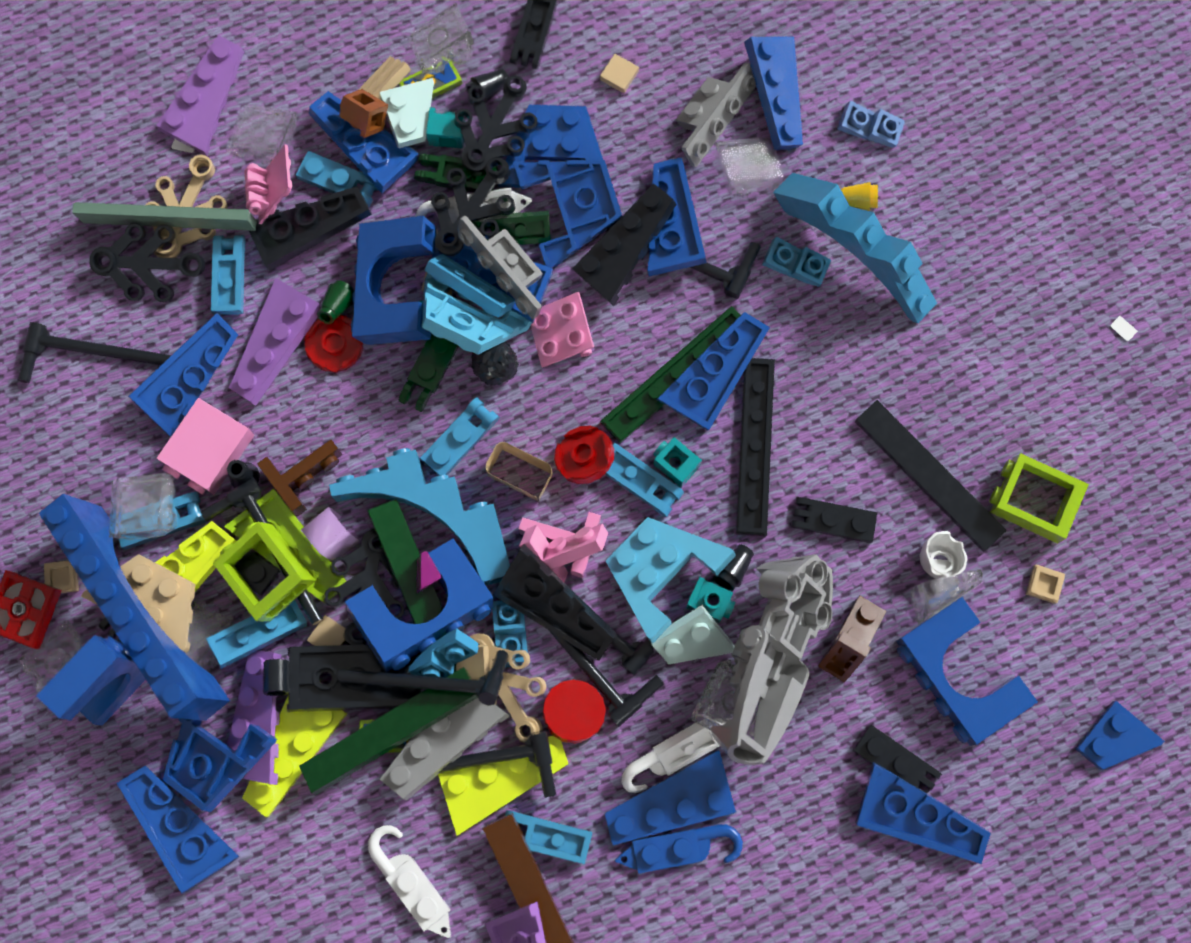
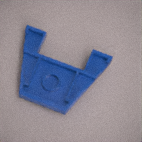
[498,104,603,188]
[513,160,622,268]
[163,719,277,812]

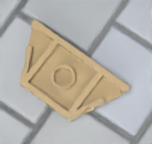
[81,554,195,653]

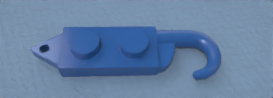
[615,824,743,874]

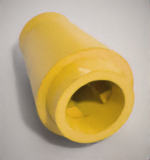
[840,182,878,211]

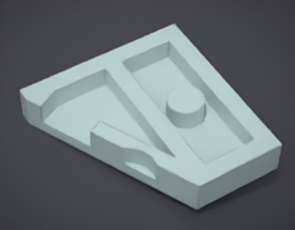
[379,78,434,149]
[651,605,734,664]

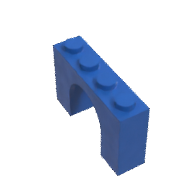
[351,216,436,345]
[345,538,494,672]
[896,597,1038,746]
[36,635,146,726]

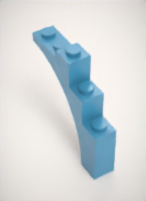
[773,173,937,323]
[329,448,510,586]

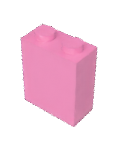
[156,398,255,495]

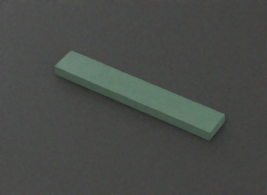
[72,202,257,231]

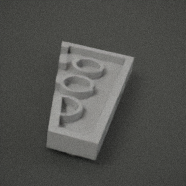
[379,698,509,800]

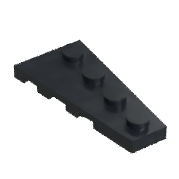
[572,183,677,307]
[249,186,372,271]
[493,544,616,661]

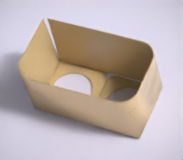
[486,442,553,502]

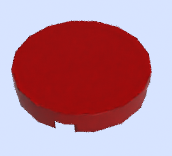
[304,315,364,373]
[554,425,615,484]
[542,679,606,744]

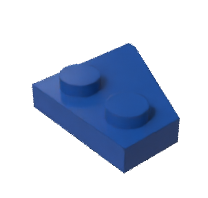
[1075,701,1165,770]

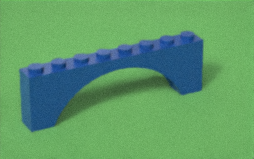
[38,494,230,721]

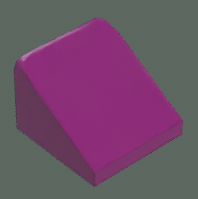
[416,551,441,593]

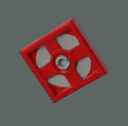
[0,570,62,649]

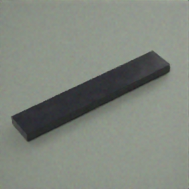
[736,358,775,536]
[854,400,1007,552]

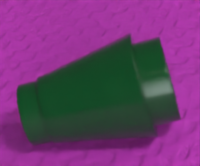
[317,281,354,324]

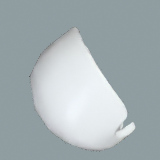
[919,531,967,581]

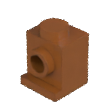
[339,89,388,138]

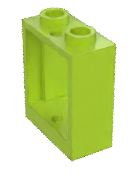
[989,453,1089,544]
[213,522,315,622]

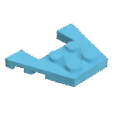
[422,273,532,355]
[606,517,736,643]

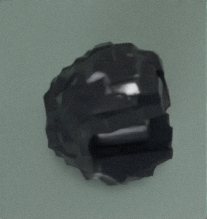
[471,341,519,386]

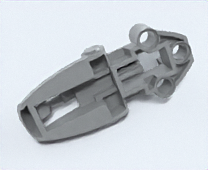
[711,554,833,766]

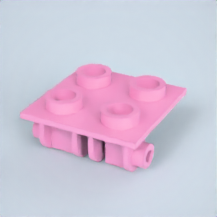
[244,144,292,225]
[531,292,594,367]

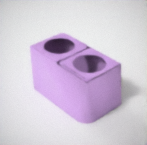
[301,507,361,561]

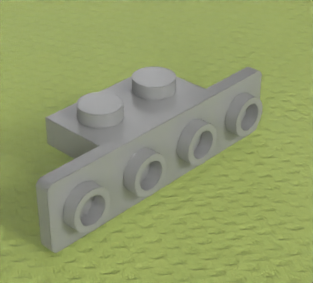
[676,62,756,167]
[457,216,543,319]

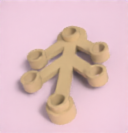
[145,155,228,258]
[470,633,546,743]

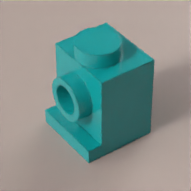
[426,107,465,149]
[653,437,702,488]
[686,577,736,623]

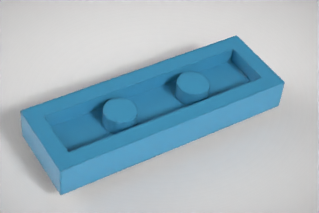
[424,254,515,318]
[206,600,307,669]

